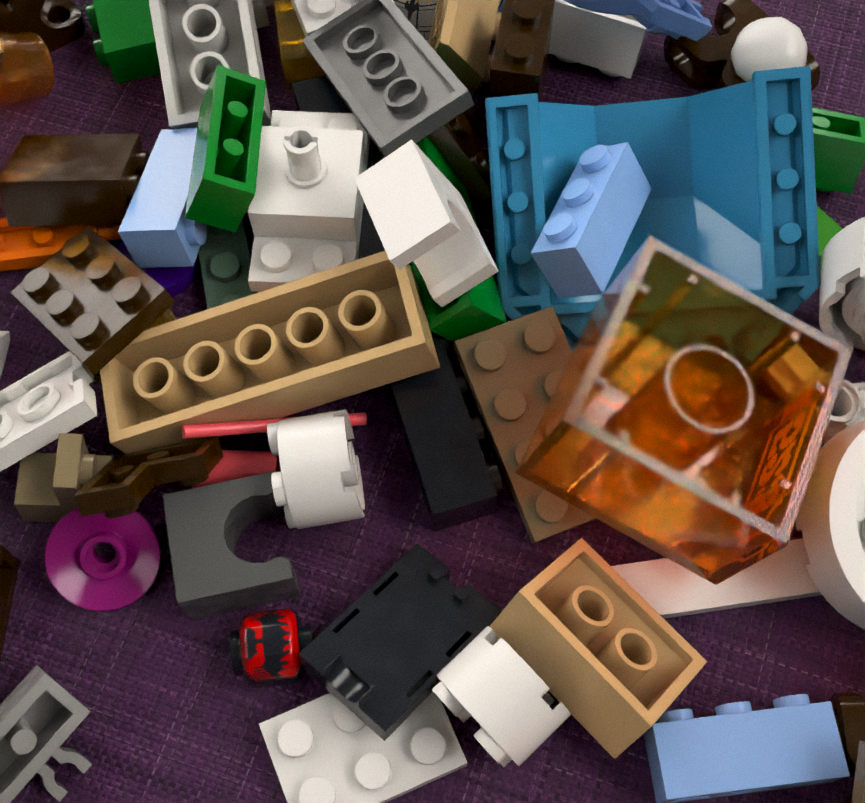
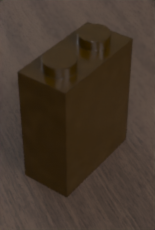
[486,0,555,143]
[0,133,150,227]

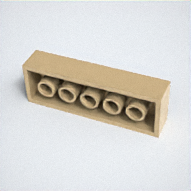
[100,251,440,454]

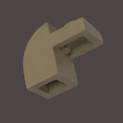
[14,433,112,522]

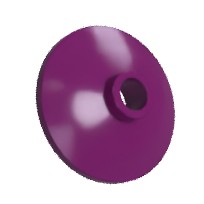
[45,507,161,611]

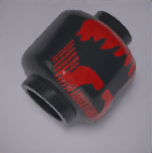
[230,608,315,688]

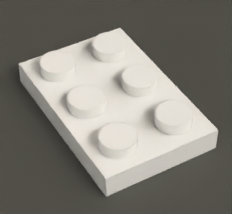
[259,675,468,803]

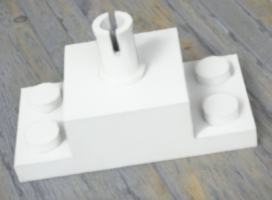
[248,110,370,292]

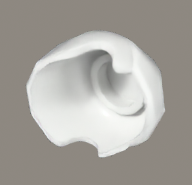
[731,17,808,82]

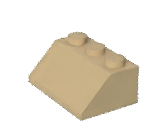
[428,0,502,97]
[489,538,707,759]

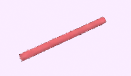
[182,412,367,439]

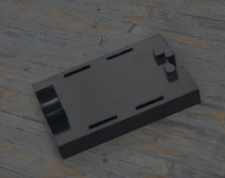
[298,544,502,741]

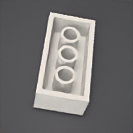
[149,0,271,129]

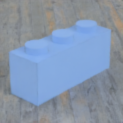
[118,127,208,268]
[531,142,652,298]
[643,694,850,803]

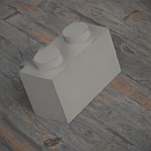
[0,665,92,803]

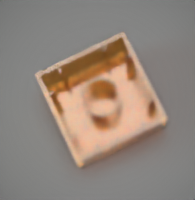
[515,235,853,585]

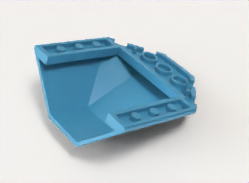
[485,66,820,405]

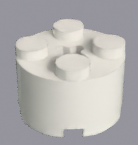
[267,409,365,529]
[432,626,571,767]

